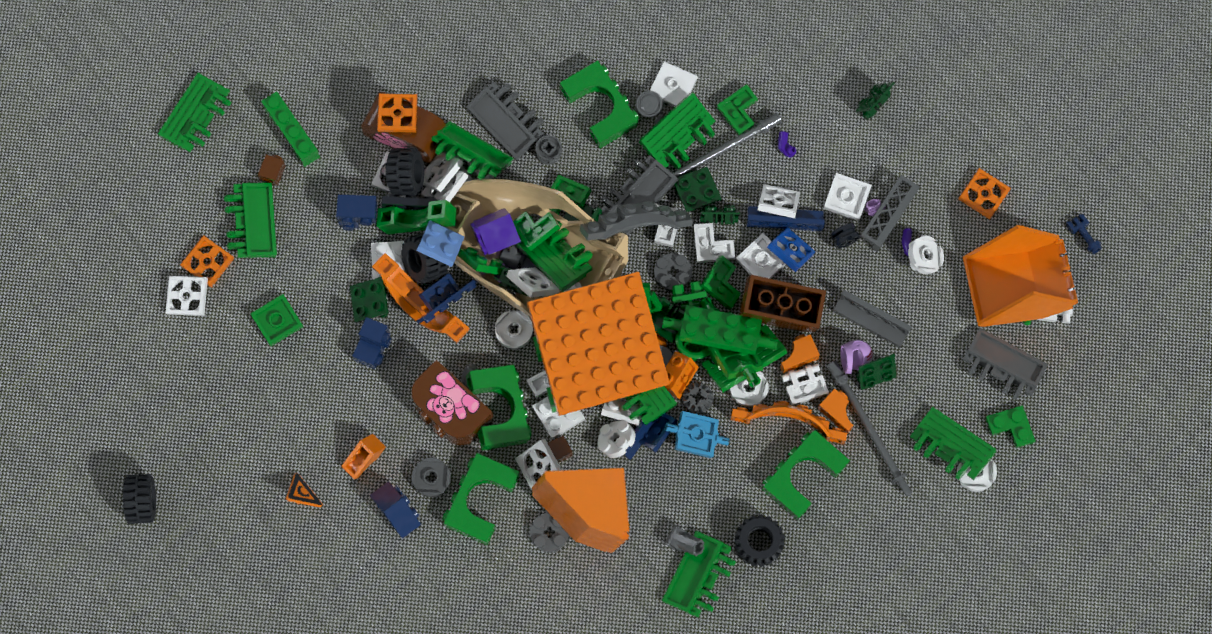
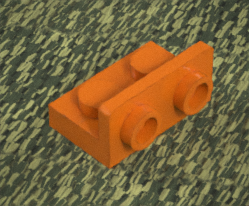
[665,351,699,400]

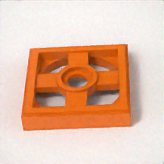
[377,93,417,133]
[958,168,1011,220]
[180,235,234,288]

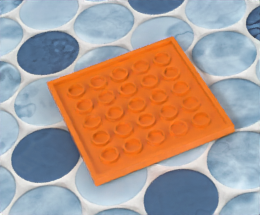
[527,272,670,416]

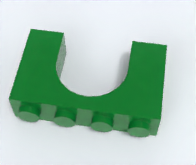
[560,60,639,149]
[466,365,532,451]
[762,430,850,521]
[442,453,520,546]

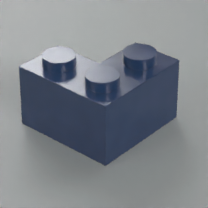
[336,194,378,231]
[352,317,392,370]
[369,481,421,539]

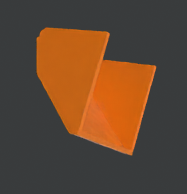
[963,225,1078,327]
[532,468,629,553]

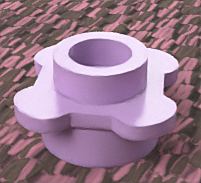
[864,199,886,216]

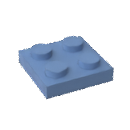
[416,221,465,267]

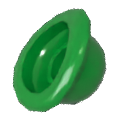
[675,331,710,361]

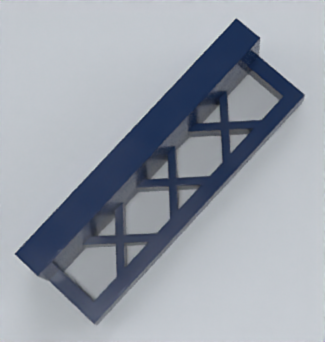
[747,206,825,232]

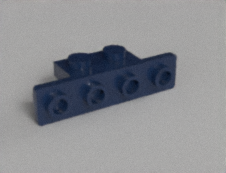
[416,273,477,324]
[624,391,678,460]

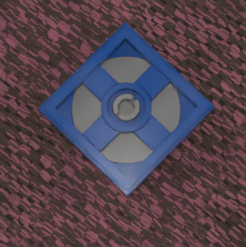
[767,227,815,272]

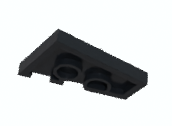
[382,194,440,210]

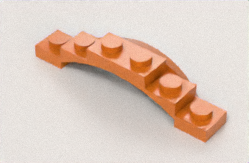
[372,253,470,344]
[730,401,847,445]

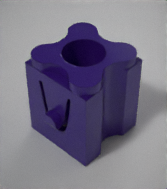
[470,208,521,255]

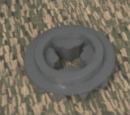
[682,383,713,413]

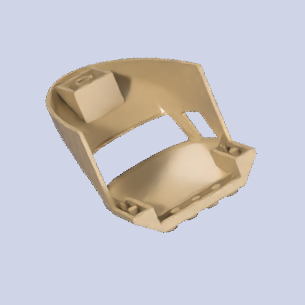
[445,179,628,317]

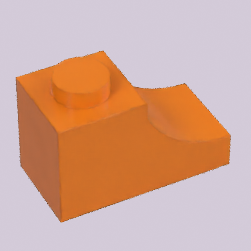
[780,334,820,374]
[818,389,854,434]
[341,434,386,480]

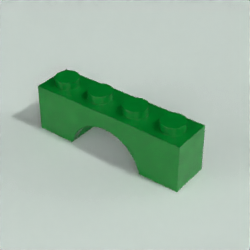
[261,91,320,167]
[377,199,456,235]

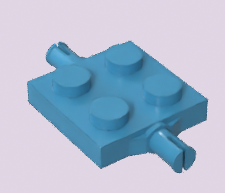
[665,411,729,458]

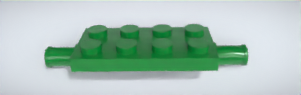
[700,297,764,387]
[662,305,778,355]

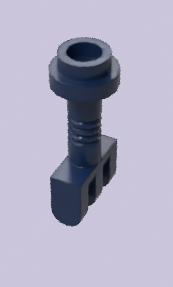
[1066,213,1102,254]

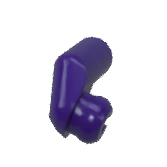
[778,131,797,157]
[902,228,912,257]

